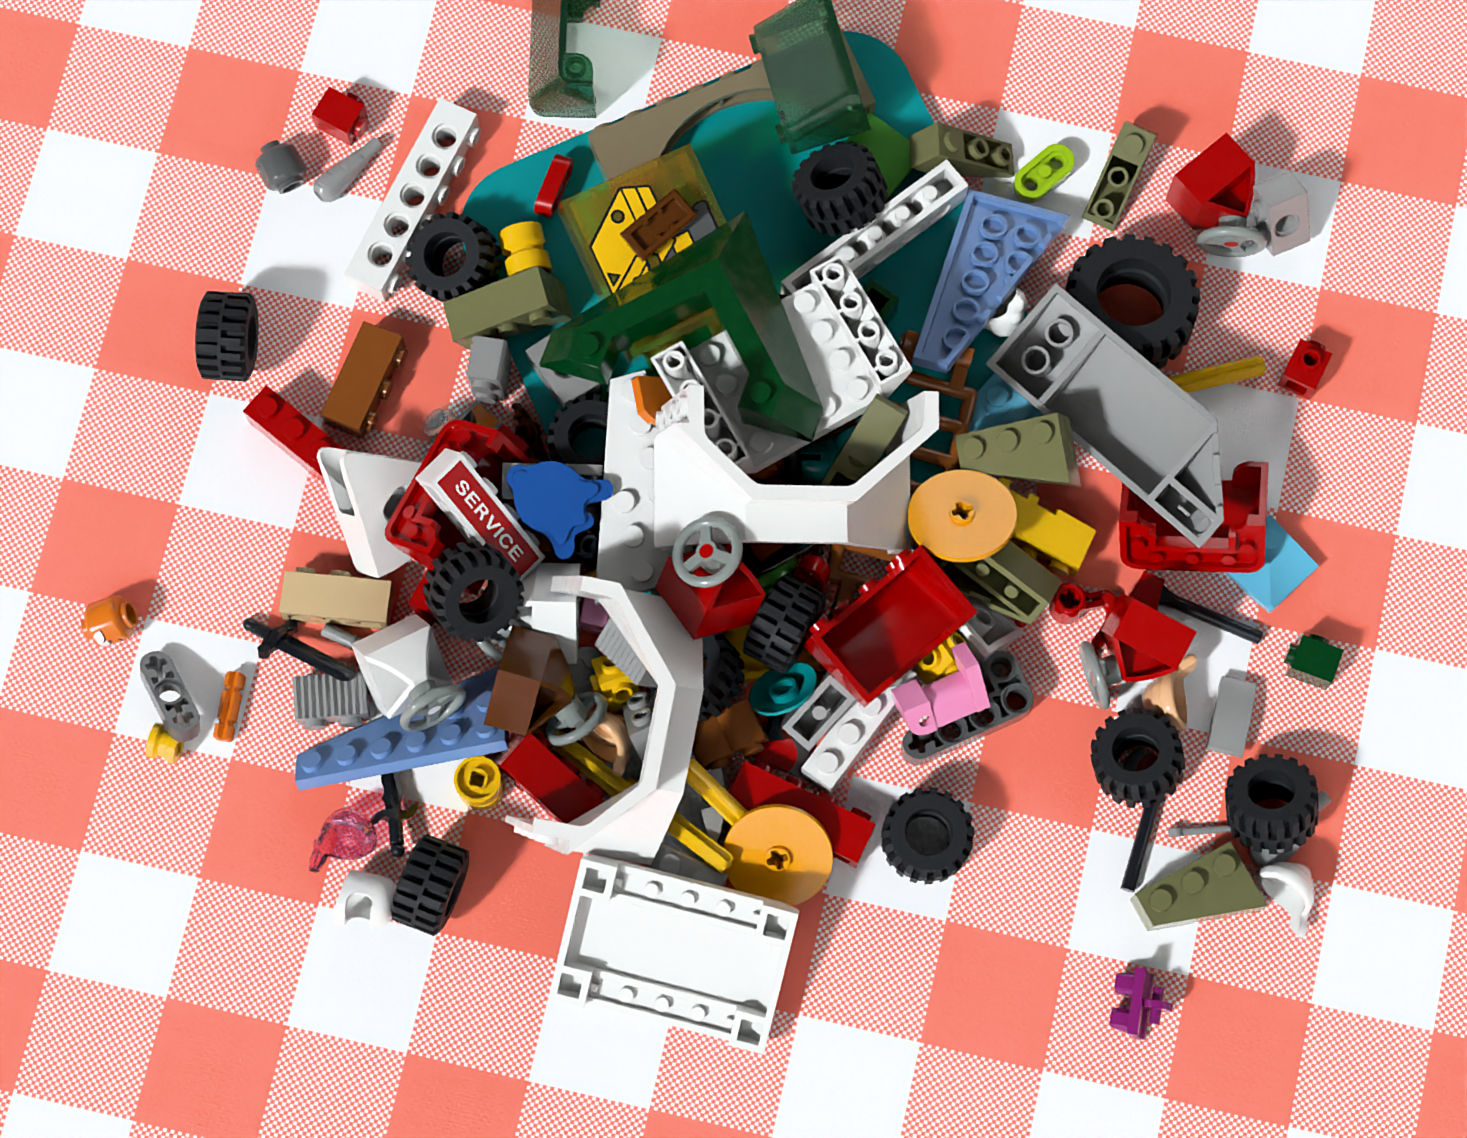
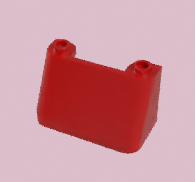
[385,419,534,596]
[1119,461,1269,573]

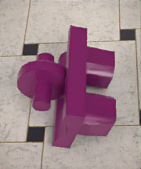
[1109,967,1173,1040]

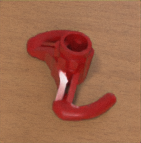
[1014,582,1118,649]

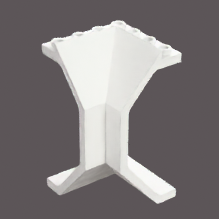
[654,385,939,554]
[505,576,704,865]

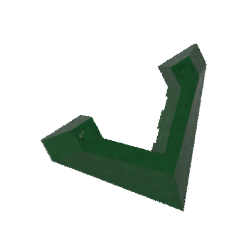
[539,210,824,442]

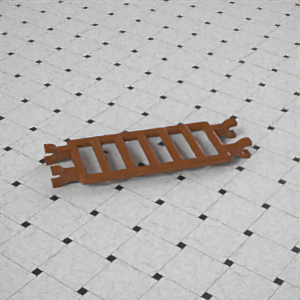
[827,330,978,620]

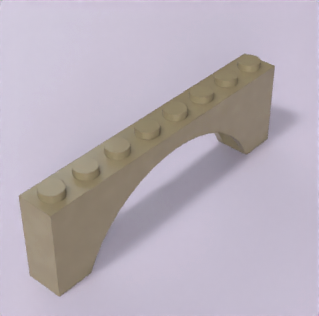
[588,31,876,218]

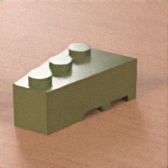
[443,266,573,350]
[955,412,1081,487]
[937,540,1062,625]
[1130,842,1268,932]

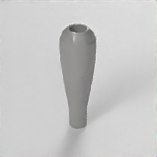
[313,137,383,203]

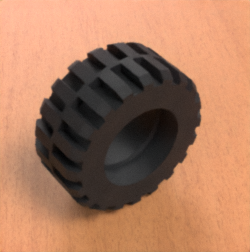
[1065,234,1201,369]

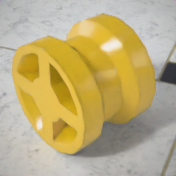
[146,722,185,765]

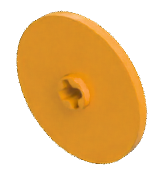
[908,470,1017,562]
[724,804,833,906]

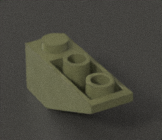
[1081,120,1158,231]
[909,122,1015,178]
[820,393,908,486]

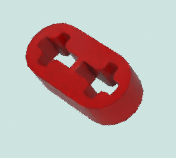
[534,153,574,219]
[793,555,831,594]

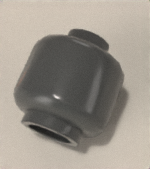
[255,140,307,194]

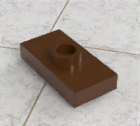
[620,188,698,263]

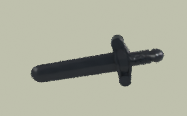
[243,618,356,681]

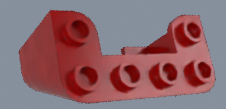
[803,545,978,708]

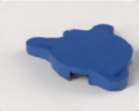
[506,461,613,559]

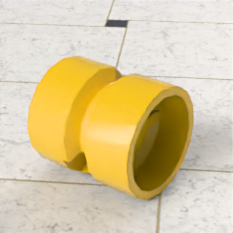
[498,221,553,277]
[454,756,505,810]

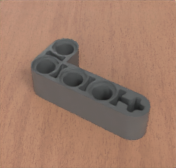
[901,651,1034,766]

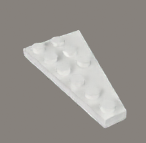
[594,370,694,605]

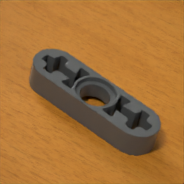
[140,651,200,742]

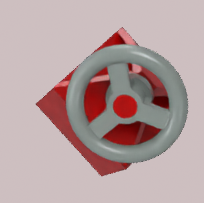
[1165,132,1267,257]
[655,516,765,640]
[1079,593,1197,710]

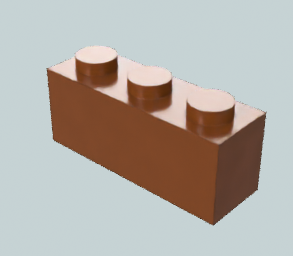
[320,321,408,439]

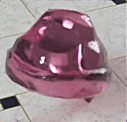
[309,807,378,873]

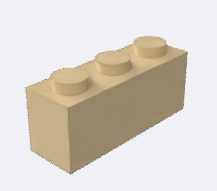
[279,567,395,630]

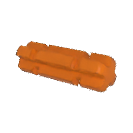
[213,671,246,742]

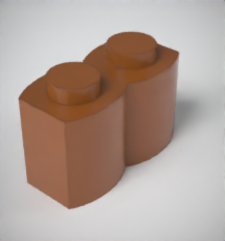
[692,699,770,771]

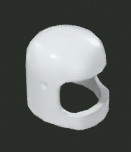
[333,869,397,928]

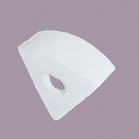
[317,447,423,578]

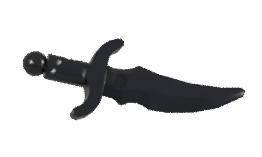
[370,771,418,857]

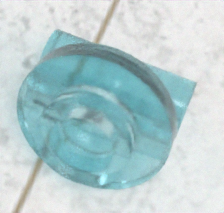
[423,408,458,444]

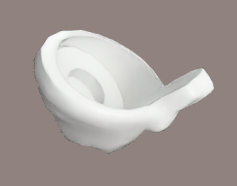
[984,287,1027,337]
[1257,861,1314,938]

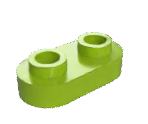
[1013,144,1075,203]

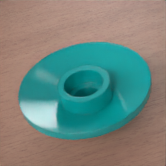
[749,662,818,716]

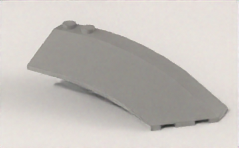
[986,283,1224,549]

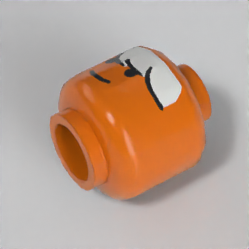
[81,595,138,647]

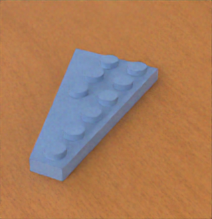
[912,189,1070,374]
[295,666,509,791]

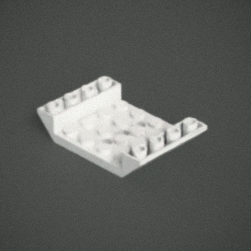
[650,253,912,474]

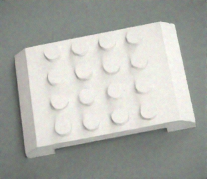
[548,855,800,1055]

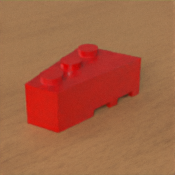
[492,732,606,824]

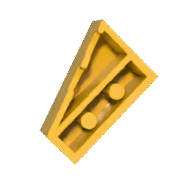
[1000,477,1097,577]

